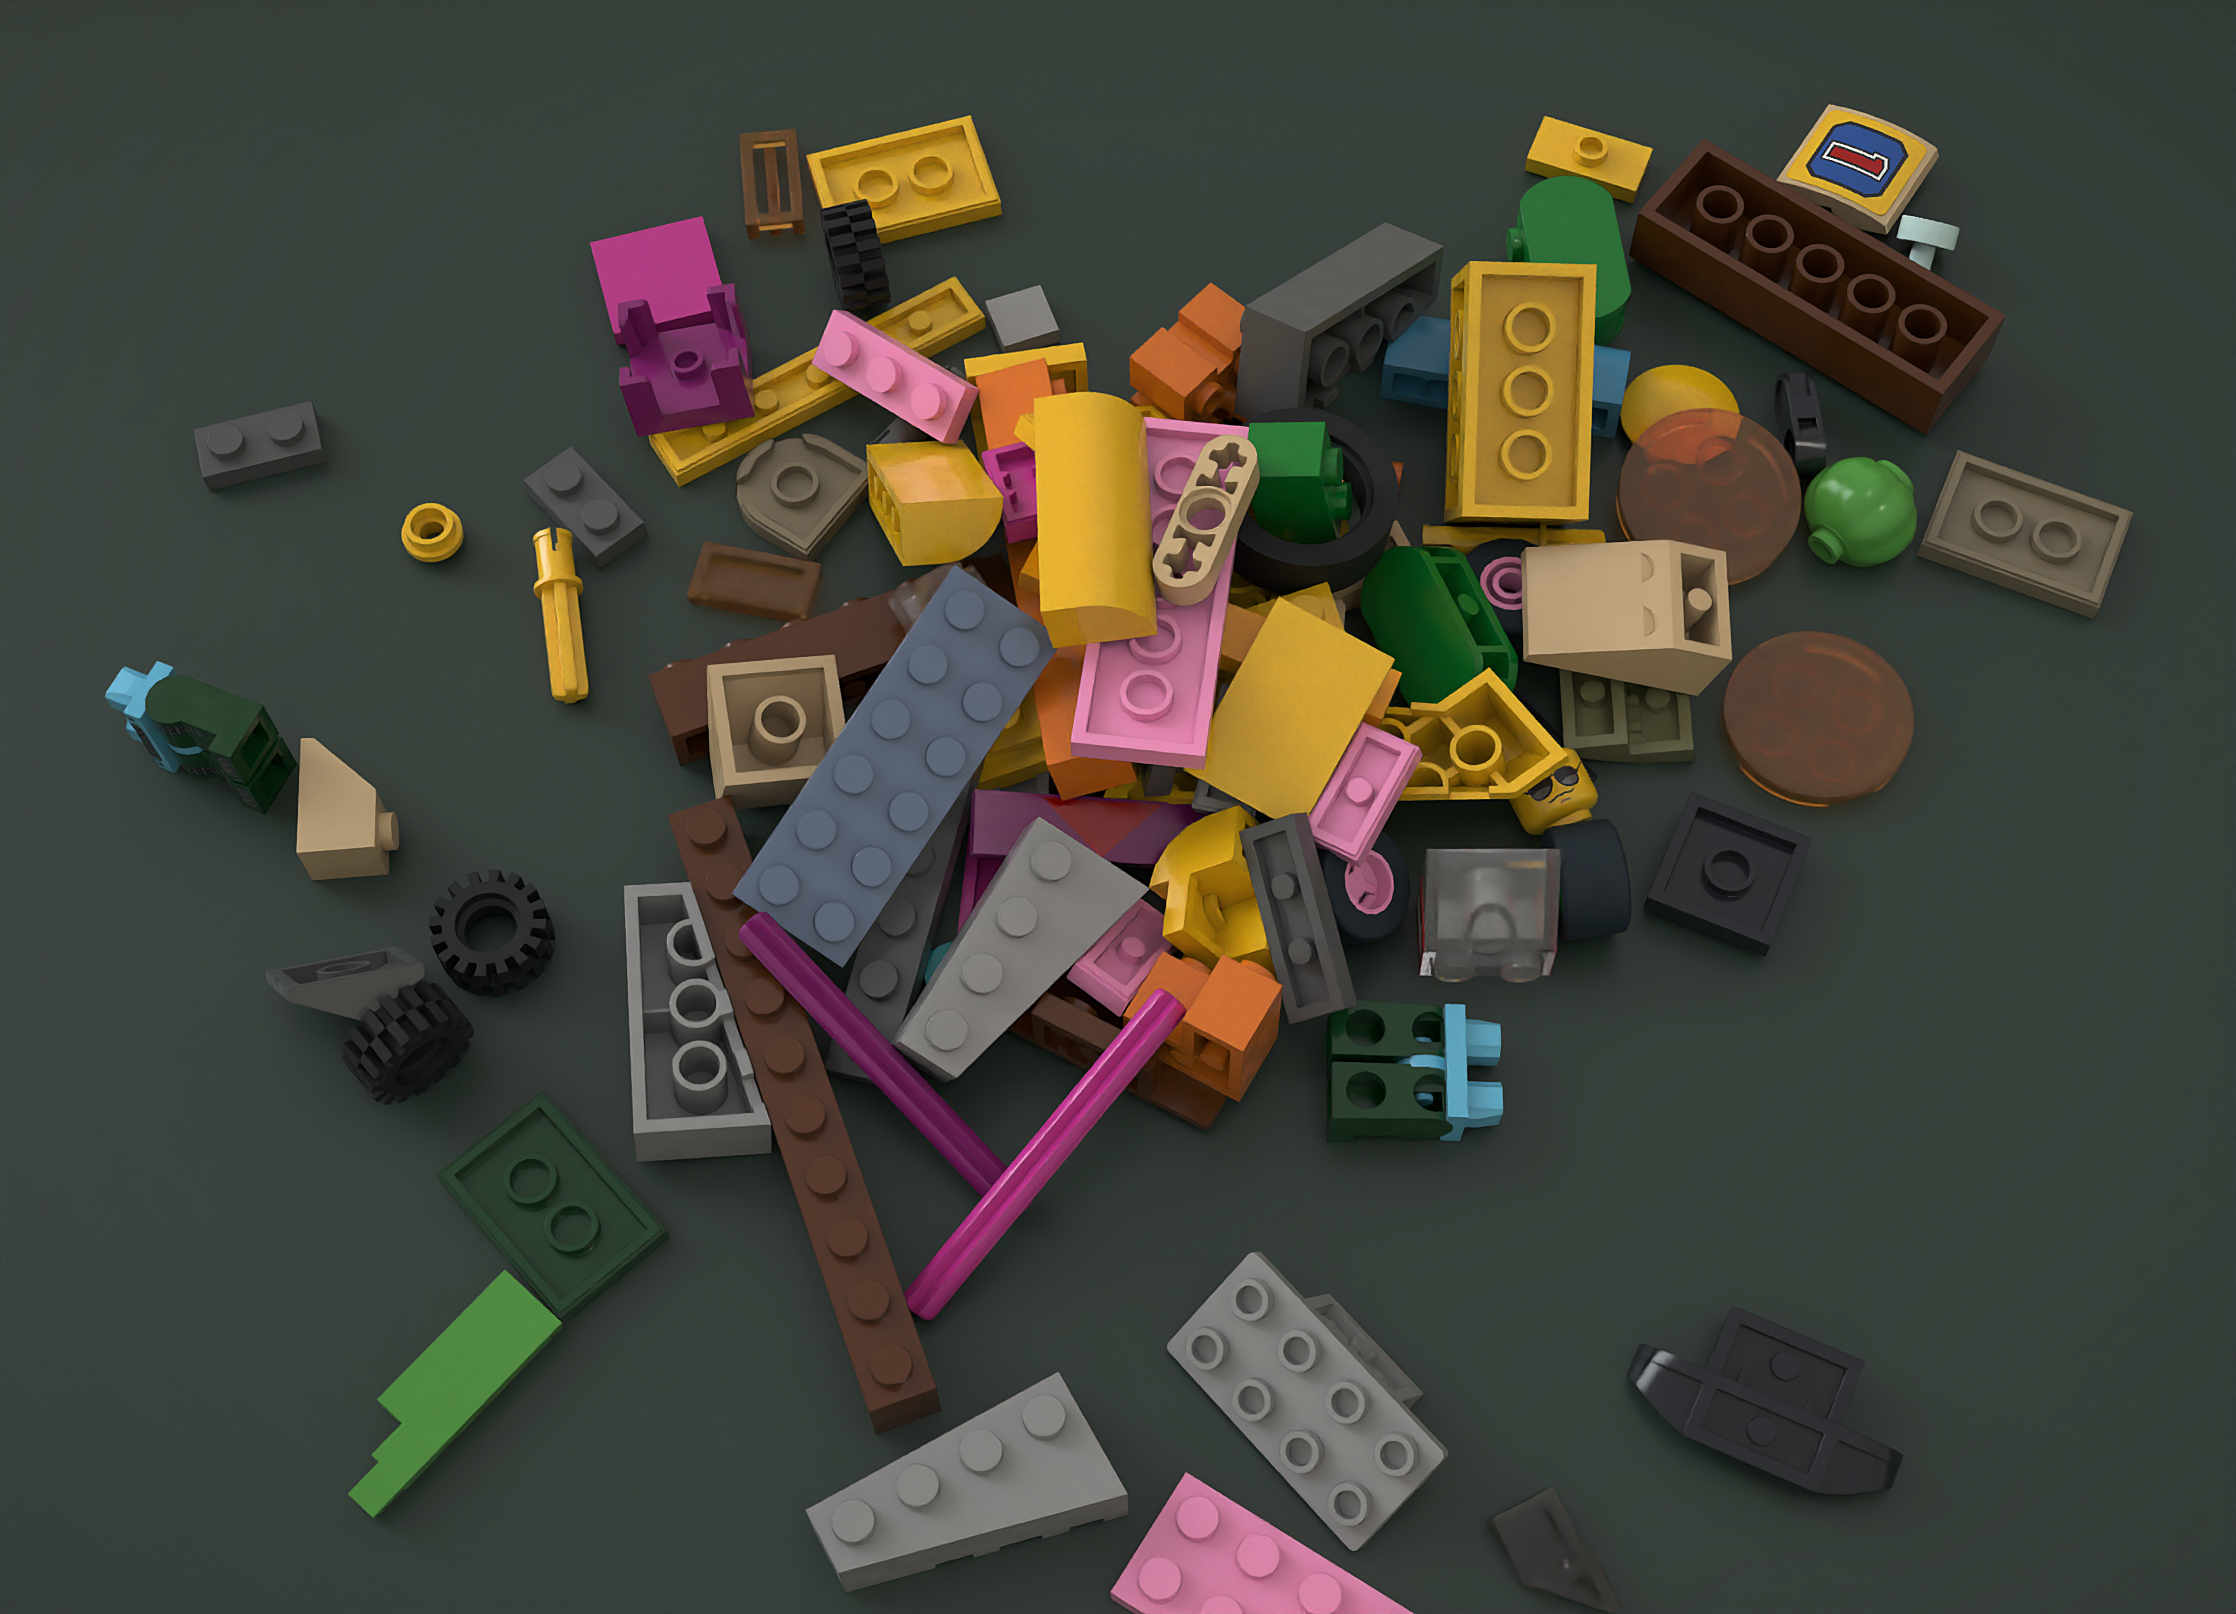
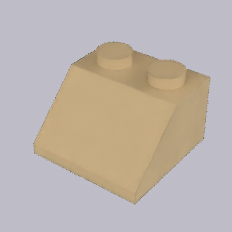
[707,654,846,810]

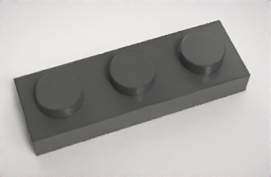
[1239,812,1358,1025]

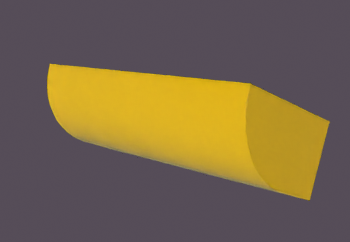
[1033,392,1158,649]
[866,439,1003,566]

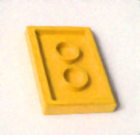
[806,115,1002,244]
[1183,597,1395,820]

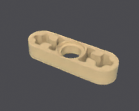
[1153,434,1260,606]

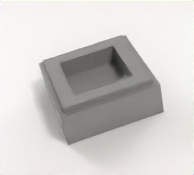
[985,285,1060,354]

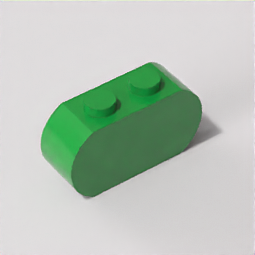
[1506,176,1632,346]
[1361,546,1518,707]

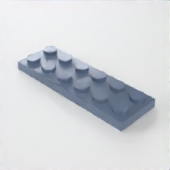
[731,565,1057,968]

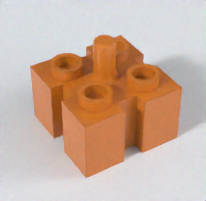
[1129,282,1248,425]

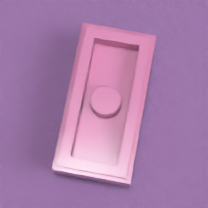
[1308,722,1423,868]
[1066,898,1178,1017]

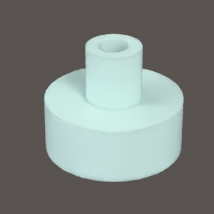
[1896,215,1960,270]

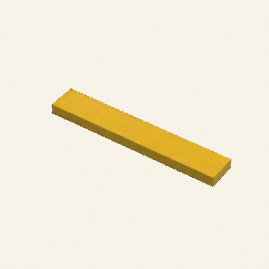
[648,276,986,487]

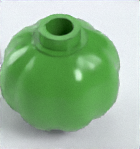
[1804,457,1917,568]

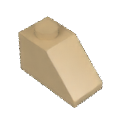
[296,738,399,880]

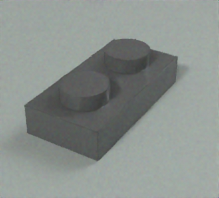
[194,401,327,490]
[523,446,648,569]

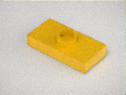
[1525,116,1653,204]

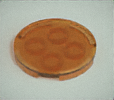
[1616,408,1802,585]
[1720,631,1914,807]

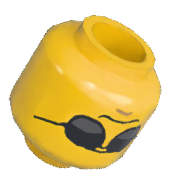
[1508,747,1598,835]

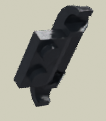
[1627,1305,1904,1495]

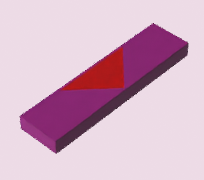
[969,789,1208,869]

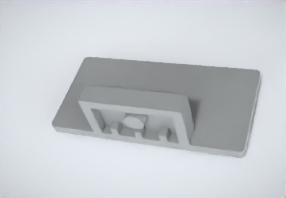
[1167,1251,1448,1551]

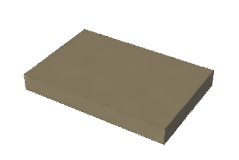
[1917,450,2134,619]

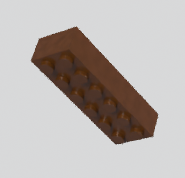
[1628,139,2006,435]

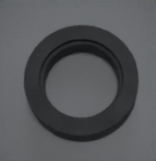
[1233,408,1399,595]

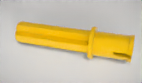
[533,528,589,704]

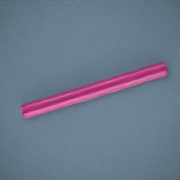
[904,988,1186,1321]

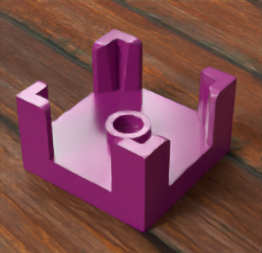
[618,283,755,437]

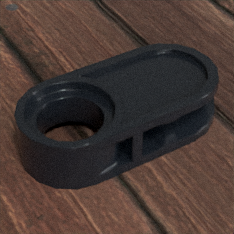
[1774,372,1827,481]

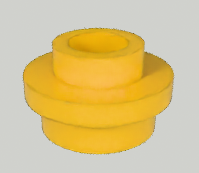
[401,503,464,562]

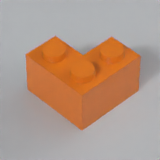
[1123,951,1283,1102]

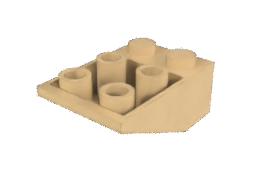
[1521,539,1732,696]

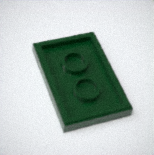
[436,1090,670,1326]

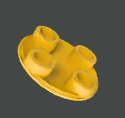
[1620,365,1740,471]

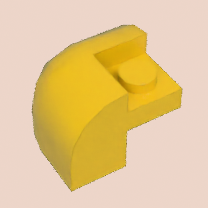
[1149,805,1278,983]

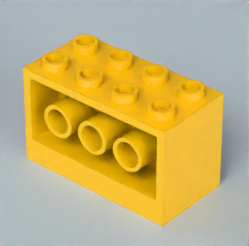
[1444,261,1597,526]

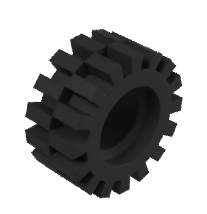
[819,199,891,312]
[429,869,555,997]
[342,981,474,1105]

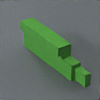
[348,1270,563,1520]

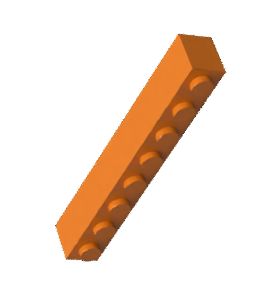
[975,357,1138,801]

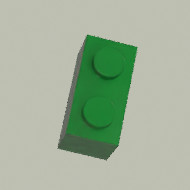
[1248,422,1353,544]

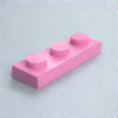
[811,309,980,444]

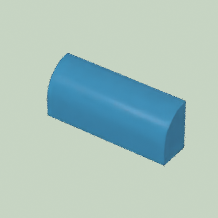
[1380,315,1631,439]

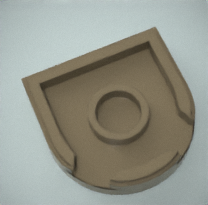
[736,434,868,566]

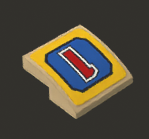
[1776,104,1939,235]

